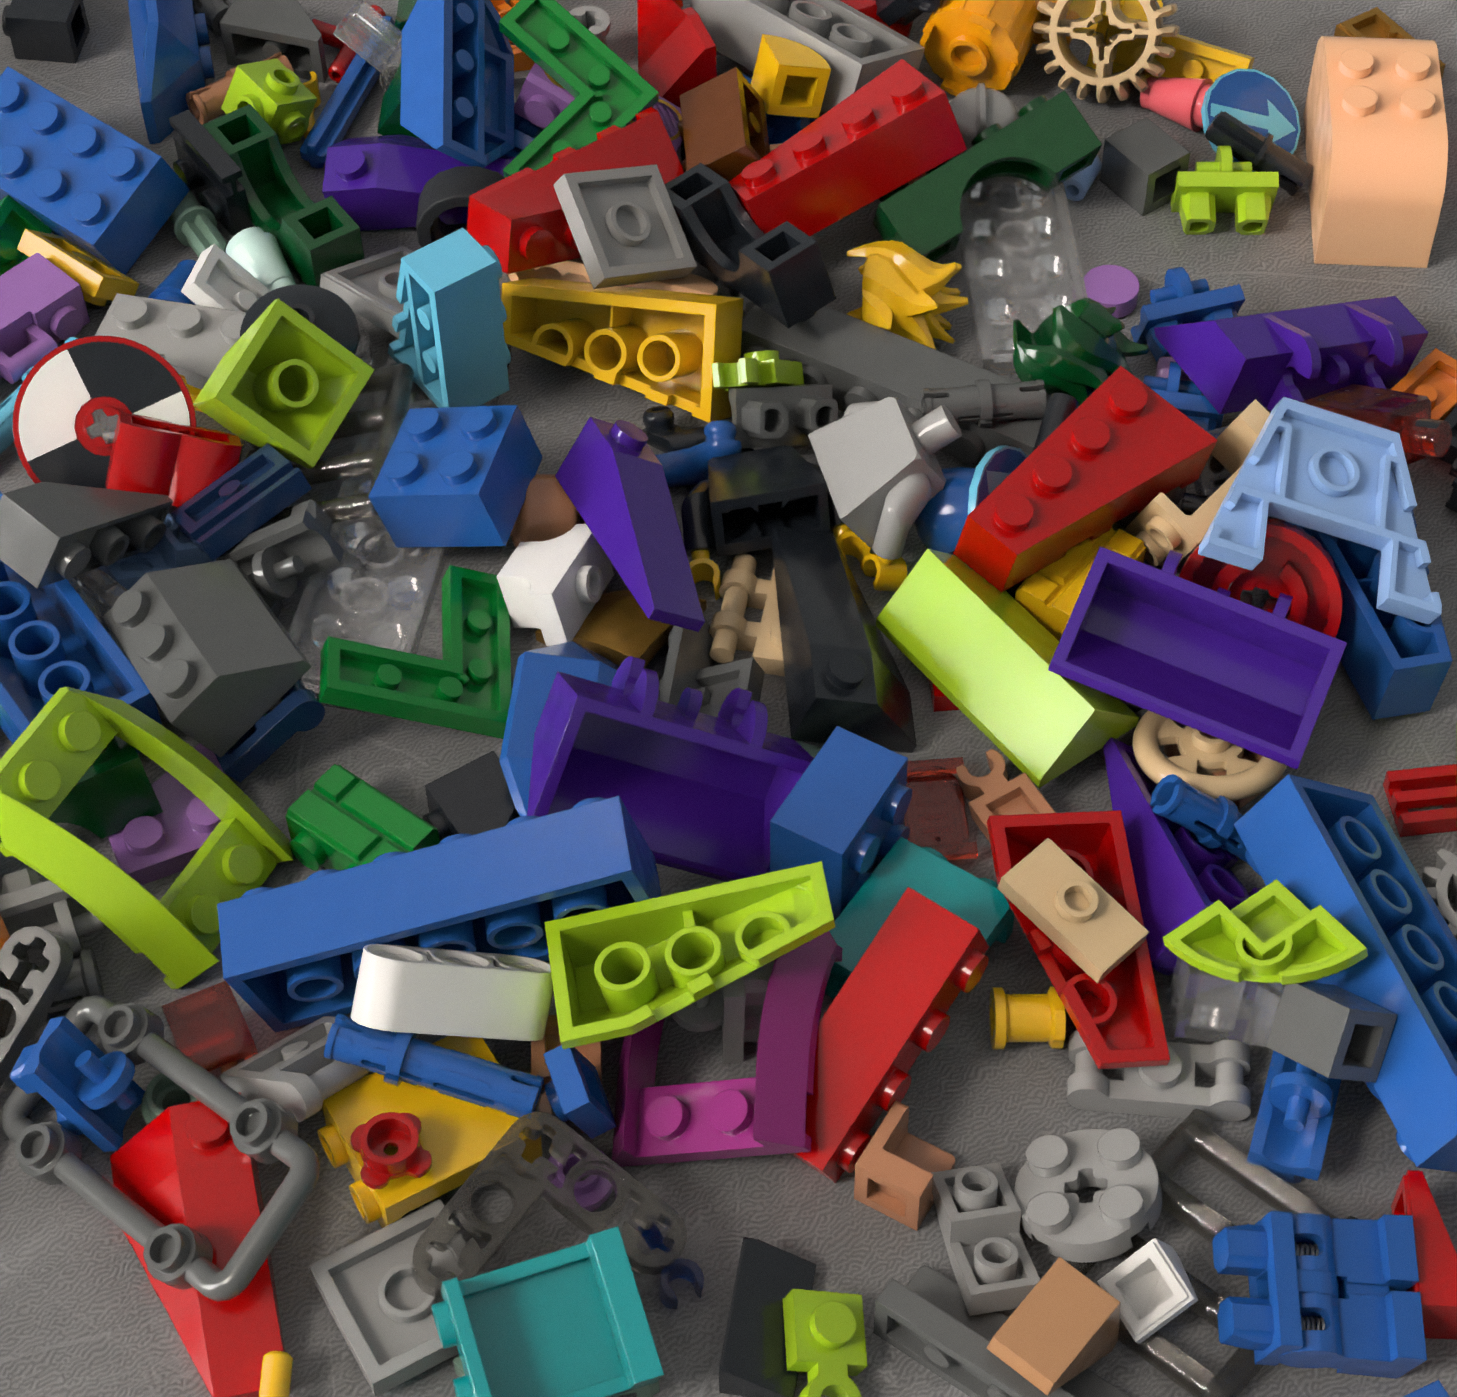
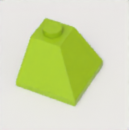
[193,298,375,469]

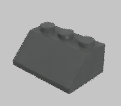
[102,559,312,758]

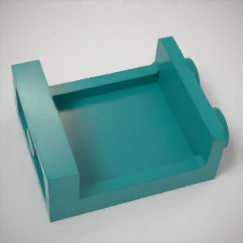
[825,837,1015,999]
[431,1226,664,1397]

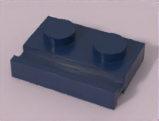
[169,443,312,561]

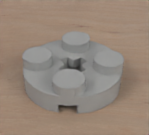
[1014,1128,1163,1263]

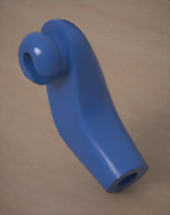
[655,420,742,487]

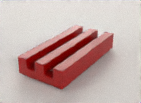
[1383,764,1457,837]

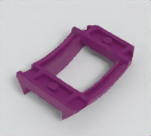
[611,931,843,1167]

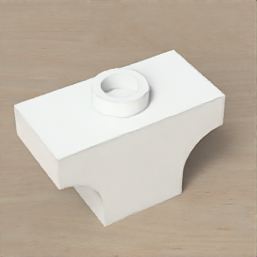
[497,524,614,646]

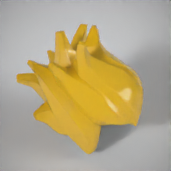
[846,240,968,350]

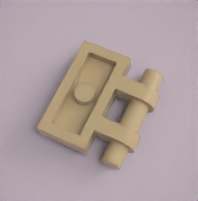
[709,554,785,676]

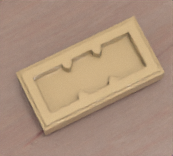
[997,838,1149,984]

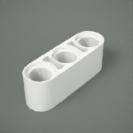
[350,944,553,1041]

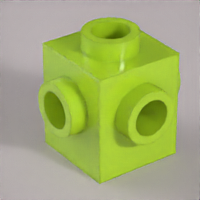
[221,58,317,145]

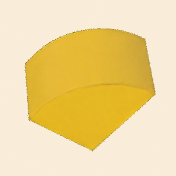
[751,34,831,118]

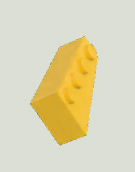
[501,278,744,423]

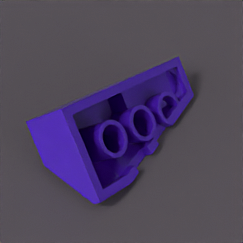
[322,134,515,231]
[555,417,705,632]
[1103,737,1262,984]

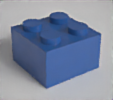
[368,405,543,548]
[770,726,912,921]

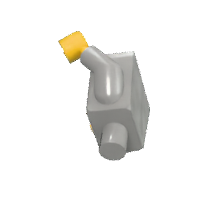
[808,397,962,592]

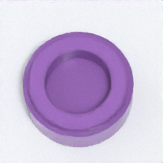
[1081,265,1140,318]

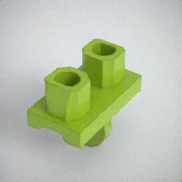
[1171,146,1279,235]

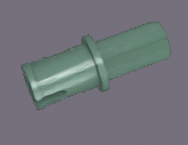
[169,190,227,257]

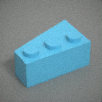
[388,228,511,408]

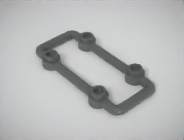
[1,995,320,1301]

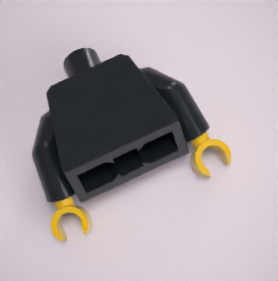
[681,445,871,600]

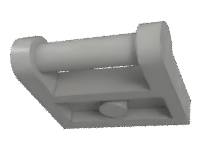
[220,1016,371,1122]

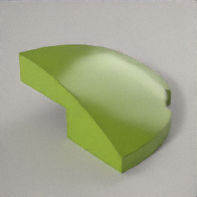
[1163,879,1368,985]

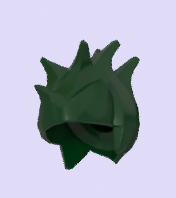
[1013,298,1149,406]

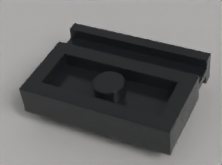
[169,110,253,237]

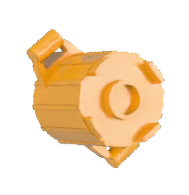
[920,0,1080,96]

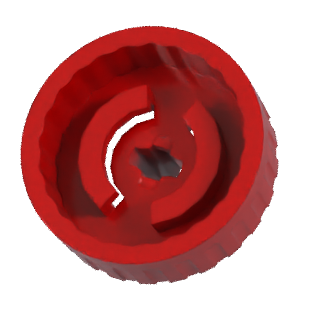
[1179,518,1343,638]

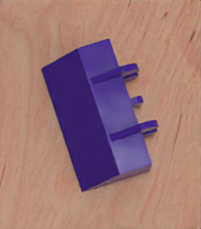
[1154,296,1429,414]
[1048,546,1347,769]
[527,656,814,882]

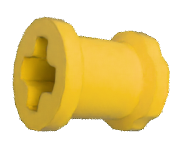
[989,987,1066,1050]

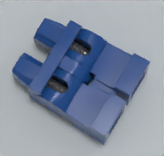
[1212,1211,1427,1379]

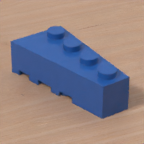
[1279,510,1453,720]

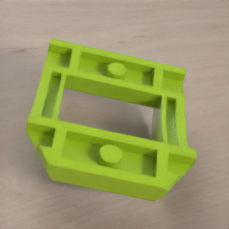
[0,687,293,989]

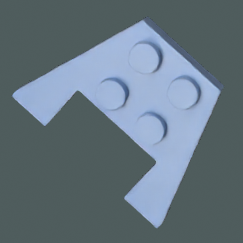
[1198,397,1442,625]

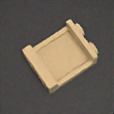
[1125,399,1270,567]

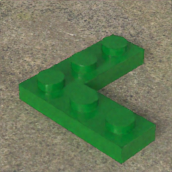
[499,0,659,178]
[319,565,512,739]

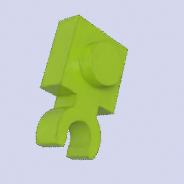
[711,350,804,391]
[782,1289,868,1397]

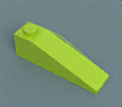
[544,861,836,1049]

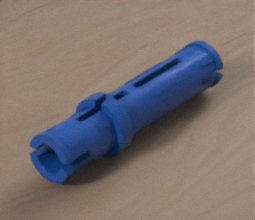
[324,1013,544,1122]

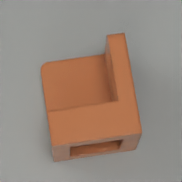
[854,1100,955,1231]

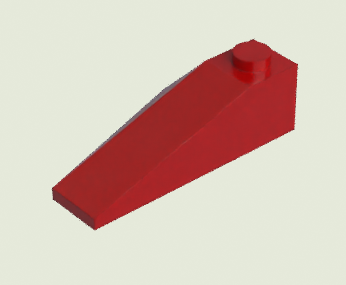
[637,0,717,108]
[110,1092,291,1397]

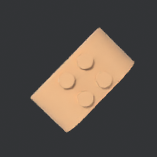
[1303,36,1448,268]

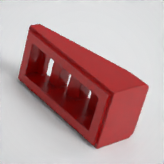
[1391,1170,1457,1340]

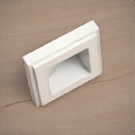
[1097,1238,1198,1344]

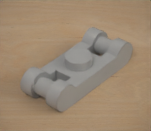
[1067,1030,1251,1122]

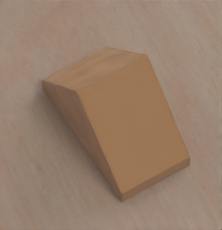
[986,1257,1121,1396]

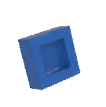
[543,1045,617,1139]

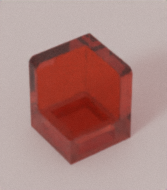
[161,981,258,1071]

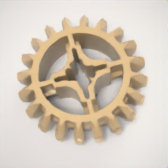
[1033,0,1180,103]

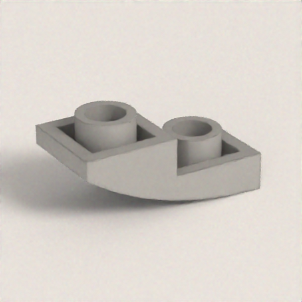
[932,1162,1040,1316]

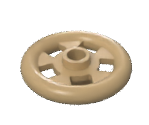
[1132,710,1287,801]

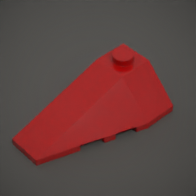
[987,810,1170,1069]

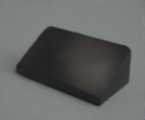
[719,1237,816,1397]

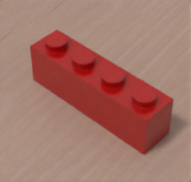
[790,887,989,1183]

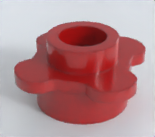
[350,1112,432,1189]

